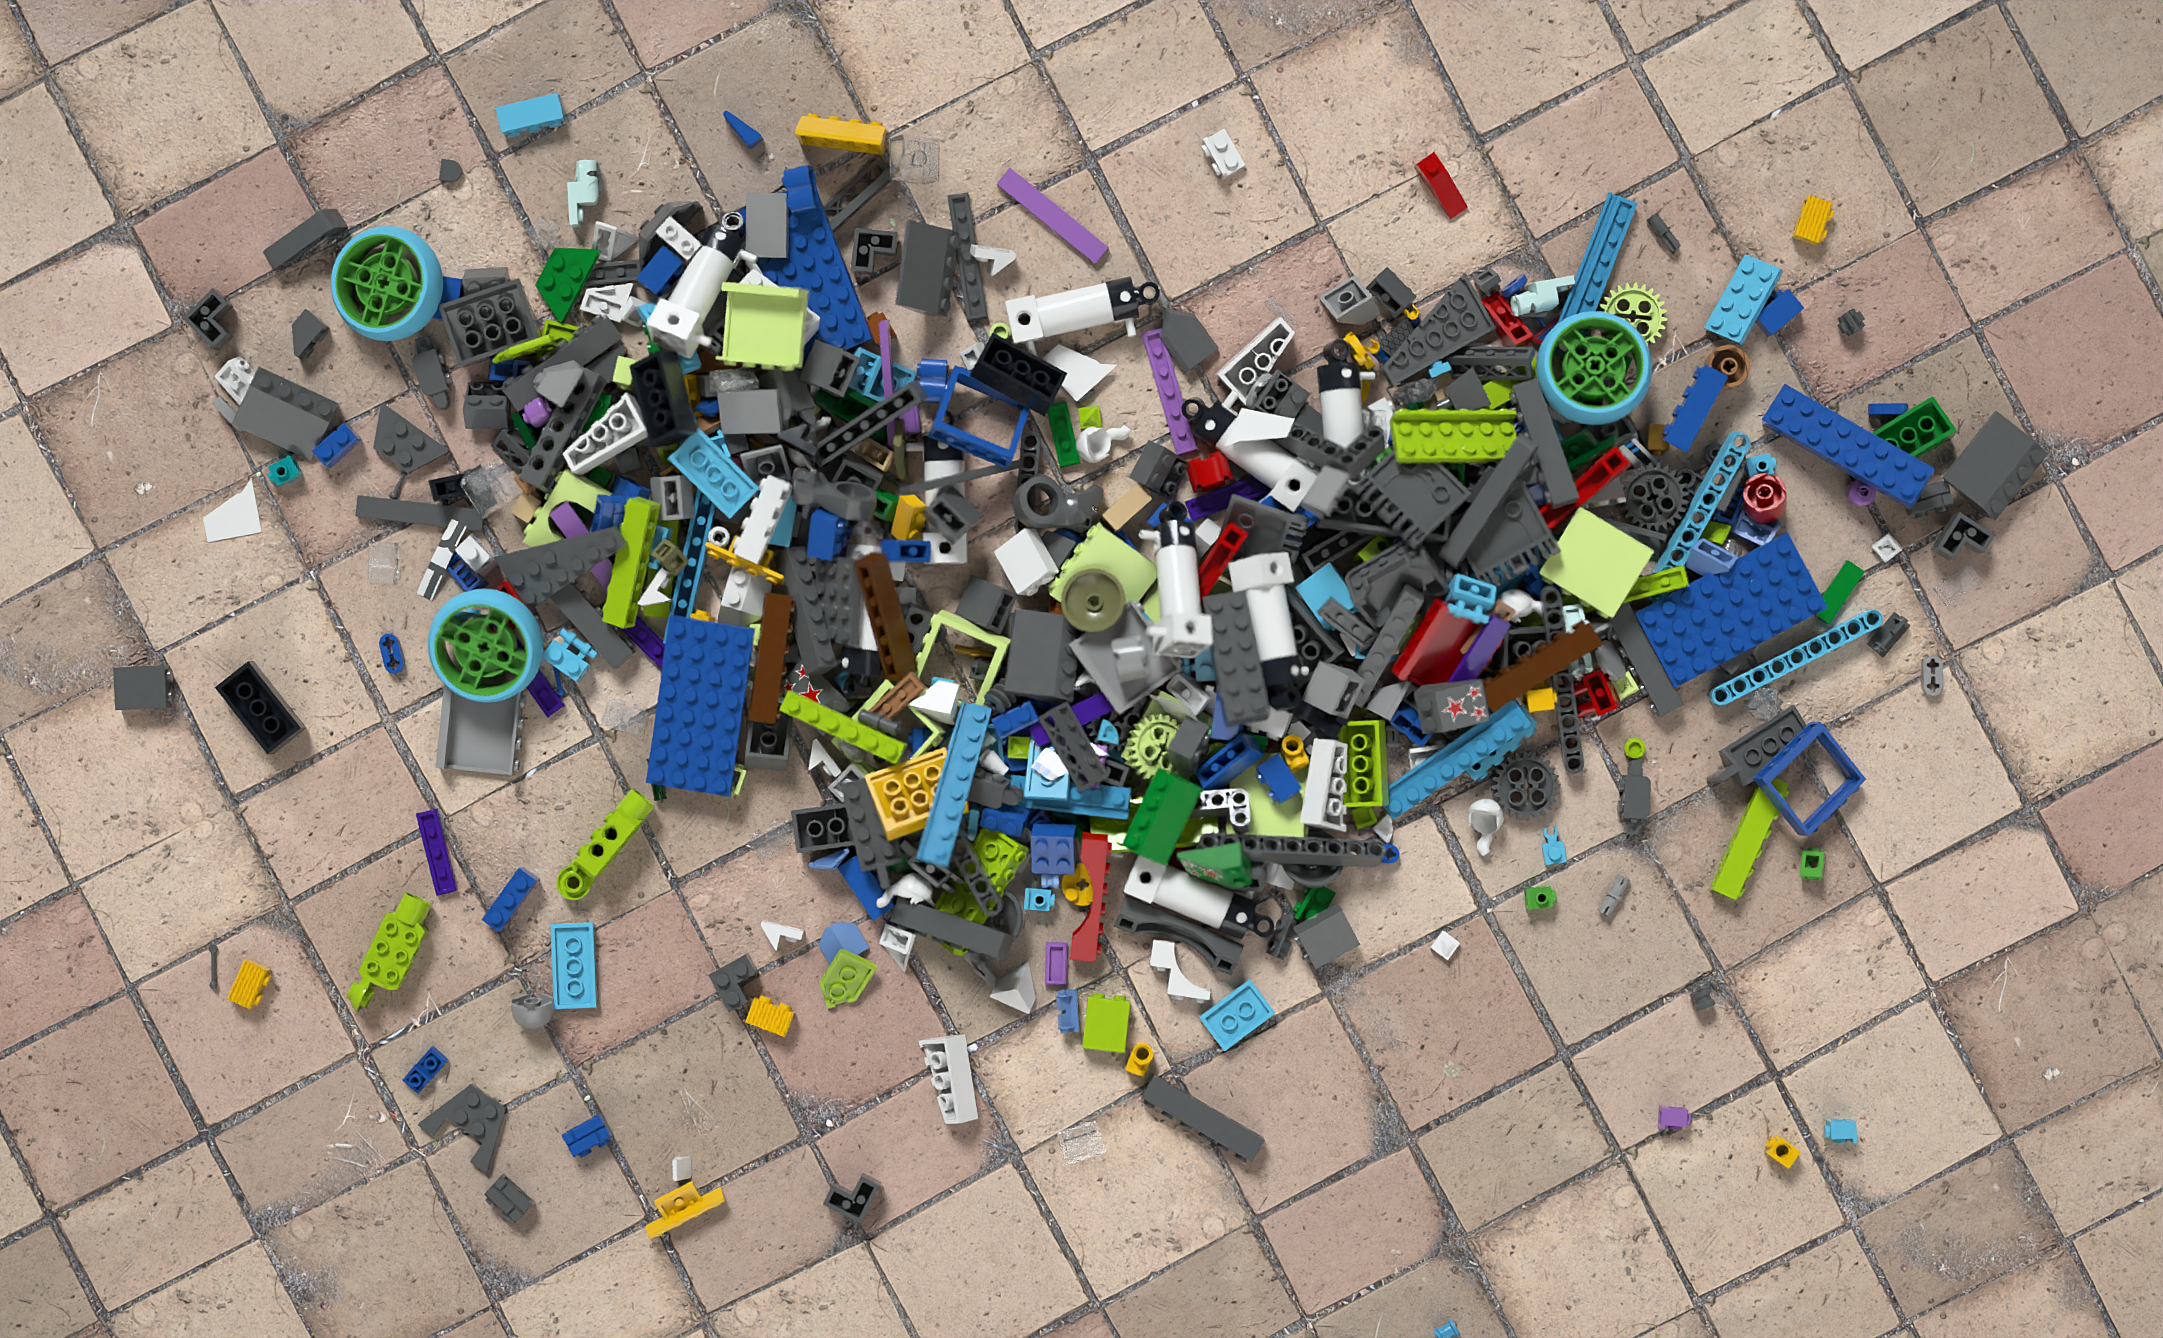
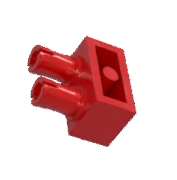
[1569,669,1622,719]

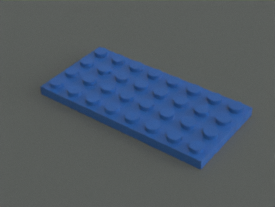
[738,190,874,370]
[1634,532,1828,688]
[646,615,755,797]

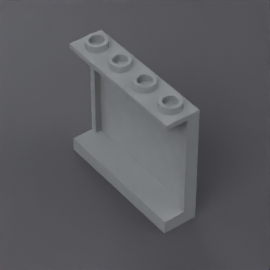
[1069,599,1183,715]
[435,684,527,776]

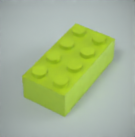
[1338,720,1389,807]

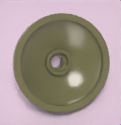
[1061,568,1125,633]

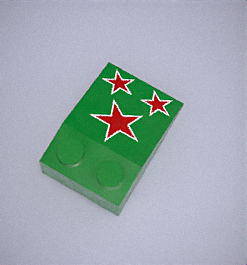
[1177,842,1252,888]

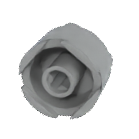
[1111,635,1149,682]

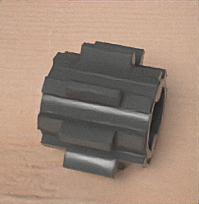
[1837,308,1865,336]

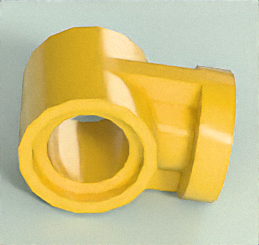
[1280,735,1310,772]
[1125,1042,1153,1077]

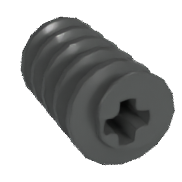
[984,675,1021,714]

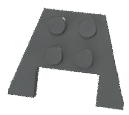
[418,1084,507,1172]

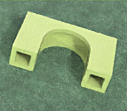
[523,467,612,547]

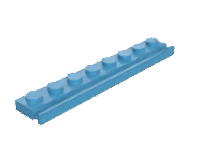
[1554,192,1638,357]
[1384,699,1532,820]
[917,701,992,868]
[967,772,1132,819]

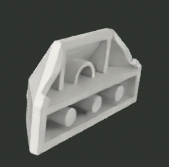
[717,566,773,627]

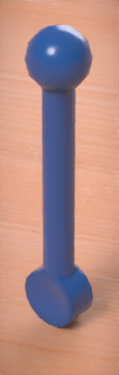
[553,666,565,697]

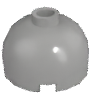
[511,993,554,1031]

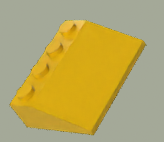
[795,113,887,155]
[865,747,968,841]

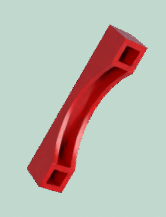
[1540,446,1633,531]
[1198,521,1249,604]
[1070,832,1112,962]

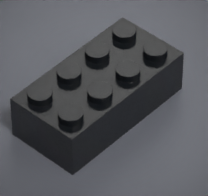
[969,333,1068,416]
[629,350,698,447]
[215,661,306,754]

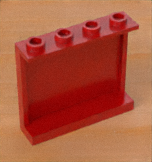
[1392,598,1504,686]

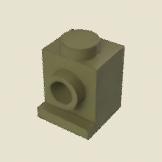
[651,539,689,576]

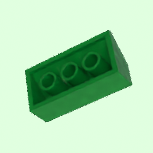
[1872,396,1957,459]
[1121,768,1203,866]

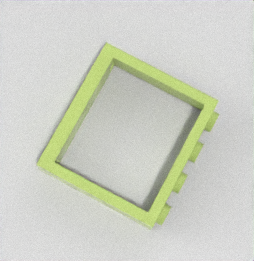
[914,610,1011,712]
[831,679,946,775]

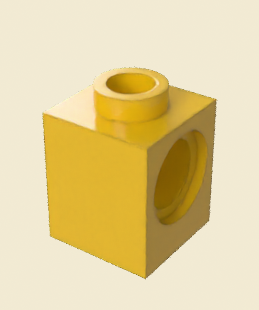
[1764,1135,1801,1169]

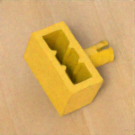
[1521,681,1557,712]

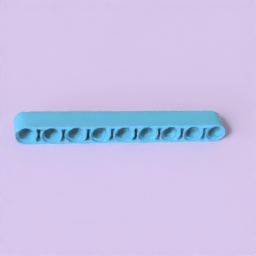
[1647,431,1750,602]
[1708,609,1883,705]

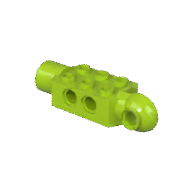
[556,788,655,900]
[346,892,432,1013]

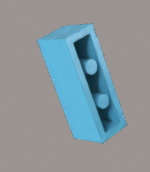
[495,93,566,138]

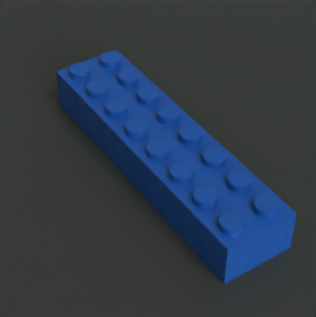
[1762,383,1934,510]

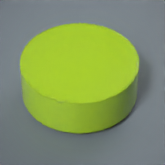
[1623,738,1646,759]

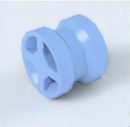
[1041,874,1059,889]

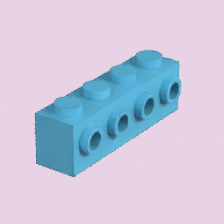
[1465,705,1538,781]

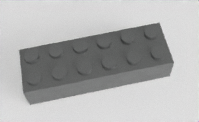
[1317,484,1450,545]
[1200,590,1270,727]

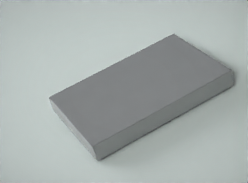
[746,193,789,258]
[717,389,784,434]

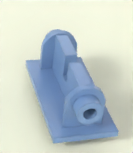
[1055,989,1080,1034]

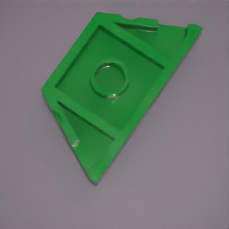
[535,248,602,323]

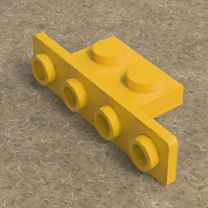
[705,535,785,585]
[646,1181,725,1239]

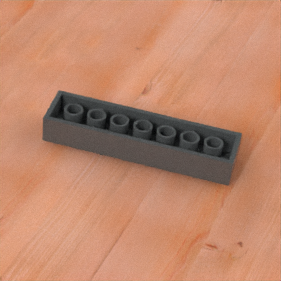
[791,803,967,853]

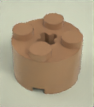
[1704,345,1750,390]

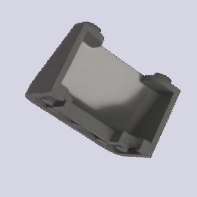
[1345,536,1450,632]

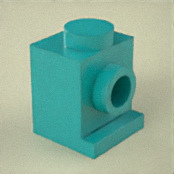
[267,455,304,487]

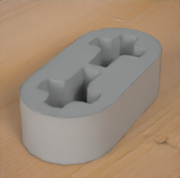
[212,396,243,432]
[1921,655,1943,696]

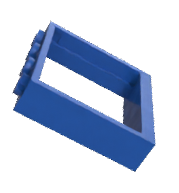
[928,365,1029,469]
[1753,722,1866,836]

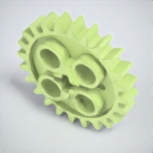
[1599,282,1667,346]
[1126,714,1181,783]

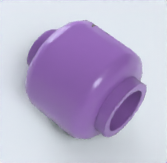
[522,396,555,428]
[1846,480,1876,507]

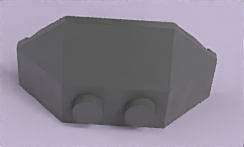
[638,201,702,268]

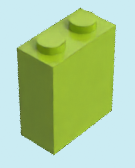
[1082,992,1130,1053]

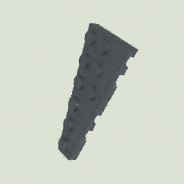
[1380,273,1496,387]
[493,526,628,611]

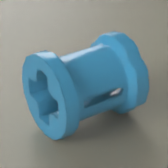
[1433,1319,1461,1338]

